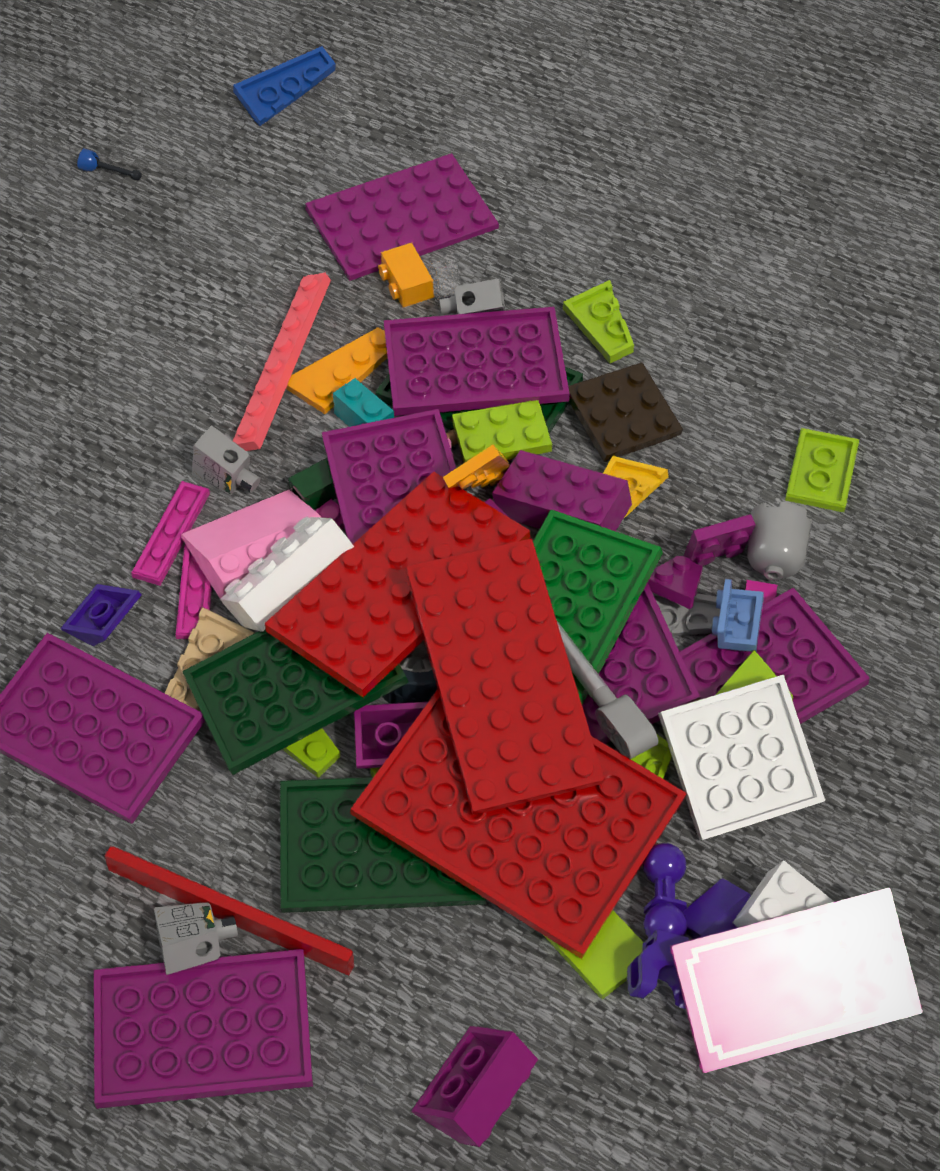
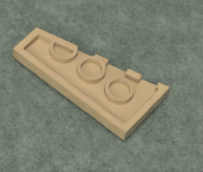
[165,607,255,712]

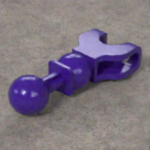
[627,843,689,1009]

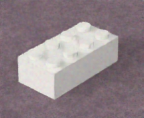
[220,517,355,632]

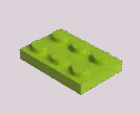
[452,400,552,463]

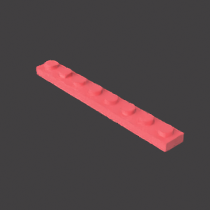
[233,272,331,451]

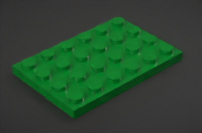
[533,509,663,704]

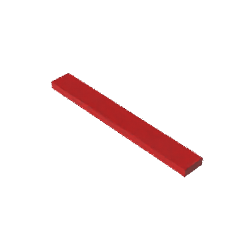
[104,846,354,976]

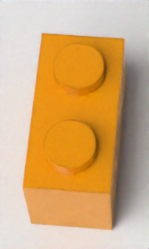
[378,243,434,307]

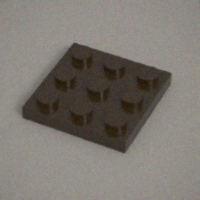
[568,362,683,462]

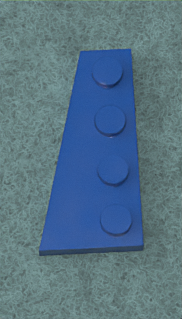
[233,46,336,126]

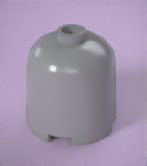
[747,501,812,580]

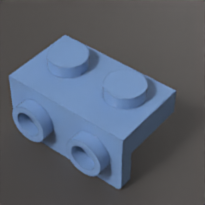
[712,579,764,652]

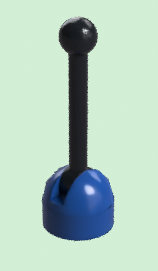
[77,148,142,180]

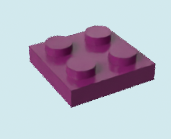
[683,514,756,566]

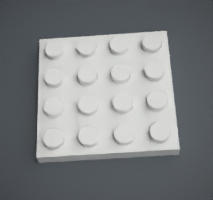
[658,675,825,841]

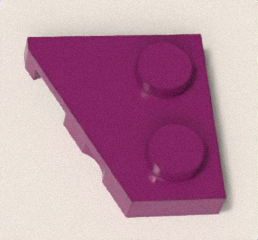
[648,556,703,609]

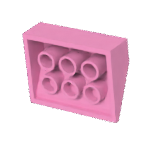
[181,490,321,598]

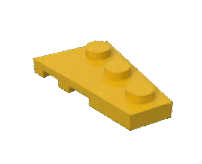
[603,456,669,518]

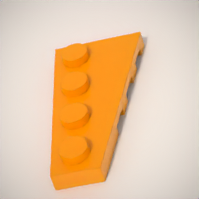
[286,327,387,414]
[443,444,510,489]

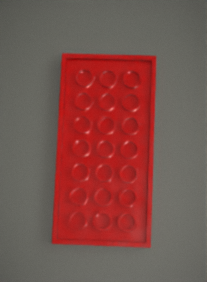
[265,472,530,697]
[406,538,604,815]

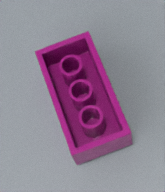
[492,450,632,531]

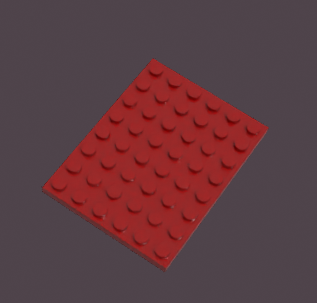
[350,689,687,959]

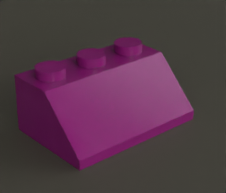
[354,702,428,769]
[411,1026,538,1147]

